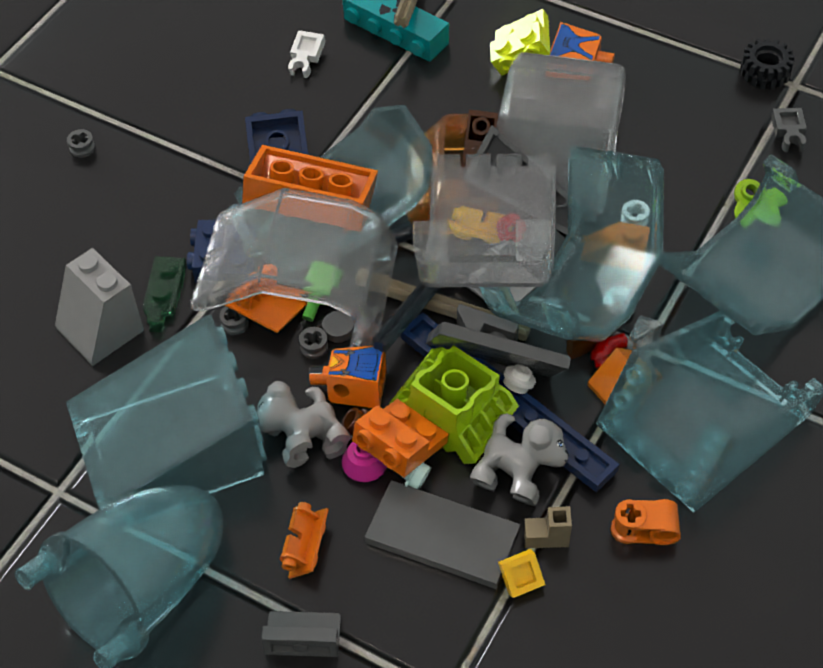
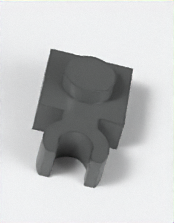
[771,108,807,152]

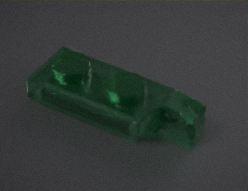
[143,256,187,333]

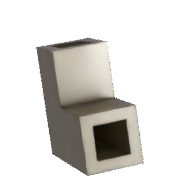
[524,506,572,548]

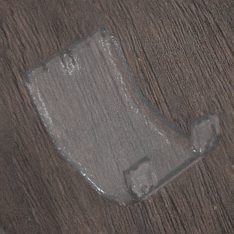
[488,52,627,222]
[413,153,556,287]
[189,188,398,348]

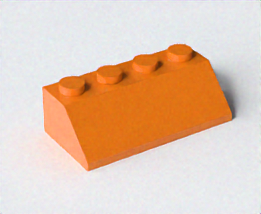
[242,145,378,233]

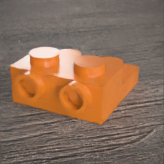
[352,399,449,478]

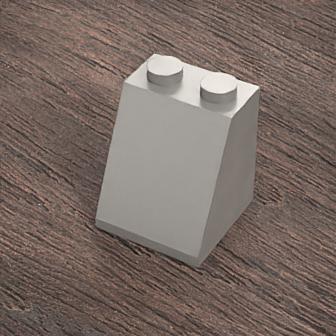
[55,248,144,366]

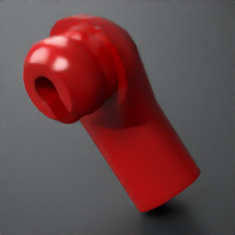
[590,333,629,370]

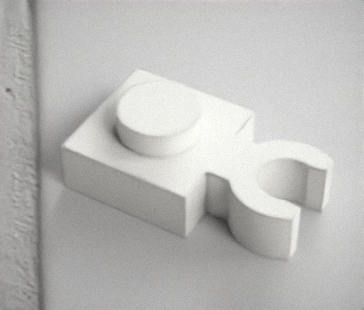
[288,30,326,78]

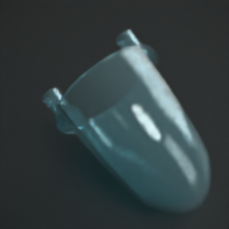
[14,485,224,668]

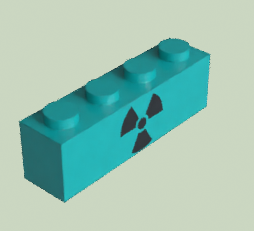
[343,0,449,62]

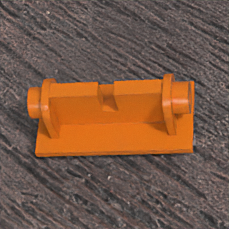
[280,502,329,579]

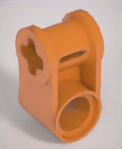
[610,499,681,545]

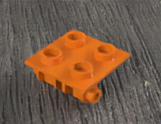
[224,265,308,333]

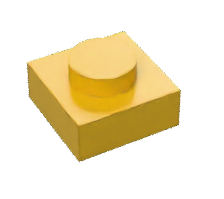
[498,549,546,598]

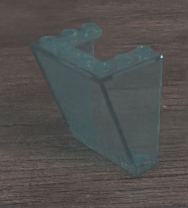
[596,308,823,513]
[66,315,267,530]

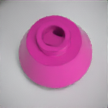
[342,442,387,482]

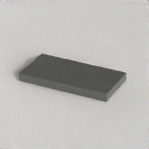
[426,322,571,377]
[364,480,521,589]

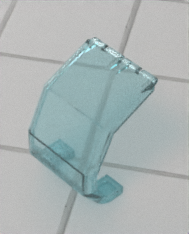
[478,145,664,342]
[658,154,823,335]

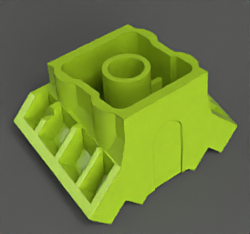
[389,345,519,464]

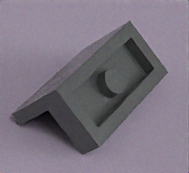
[261,611,341,657]

